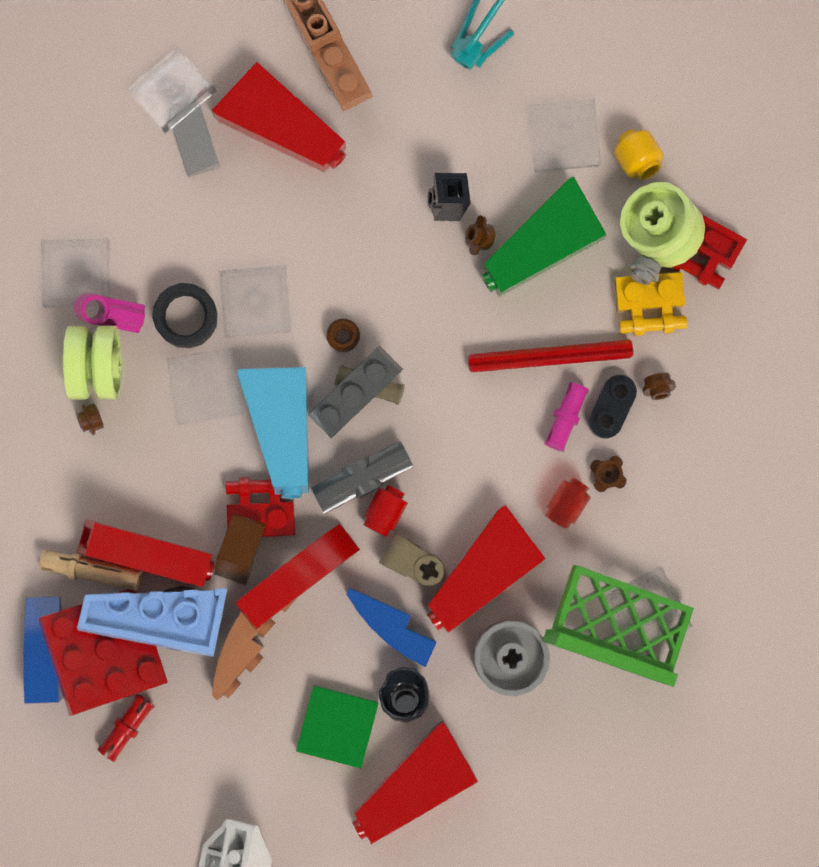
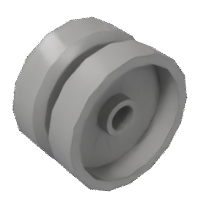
[473,620,550,696]

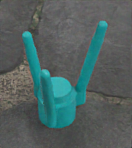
[450,0,514,70]

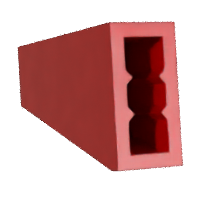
[211,62,347,173]
[427,505,546,633]
[77,519,215,587]
[352,720,478,844]

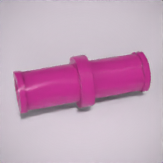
[544,382,589,452]

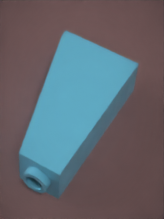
[238,367,309,499]

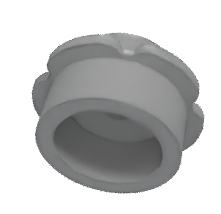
[628,256,661,285]

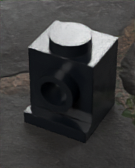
[428,172,471,221]

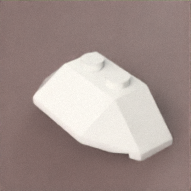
[199,819,272,867]

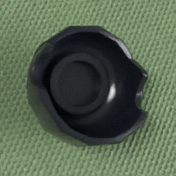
[379,667,431,723]

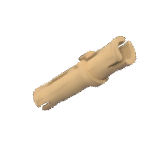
[39,549,143,591]

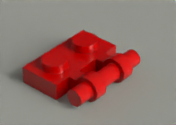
[672,214,748,290]
[225,476,296,537]

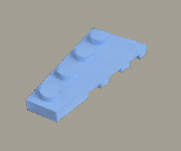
[78,588,227,657]

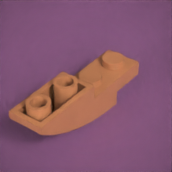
[284,0,373,112]
[212,599,296,700]

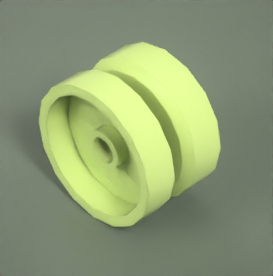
[620,182,705,267]
[63,326,122,400]

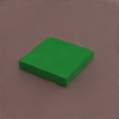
[296,685,379,769]

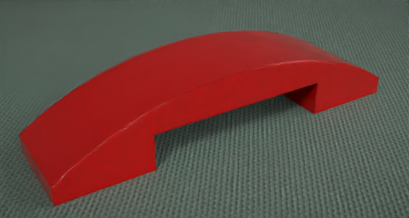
[235,523,360,630]

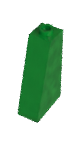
[481,176,607,297]

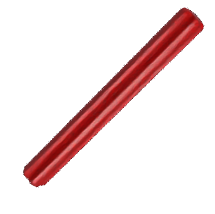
[468,340,634,373]

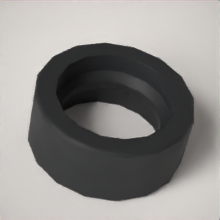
[152,283,218,348]

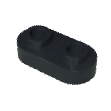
[588,375,637,439]

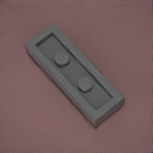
[308,345,403,438]

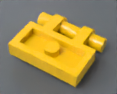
[614,272,687,336]

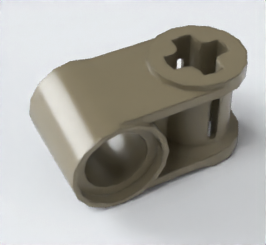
[379,533,446,586]

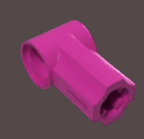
[74,293,145,333]

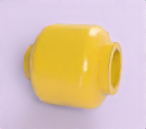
[614,129,664,180]

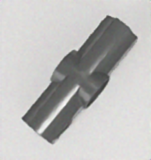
[311,441,414,514]

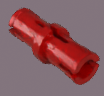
[97,694,155,762]

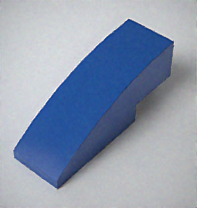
[346,588,437,667]
[23,596,63,704]

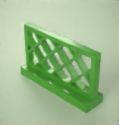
[542,565,694,687]

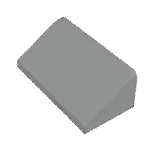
[169,100,220,177]

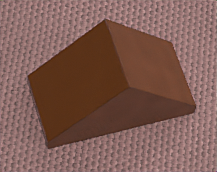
[215,513,266,585]

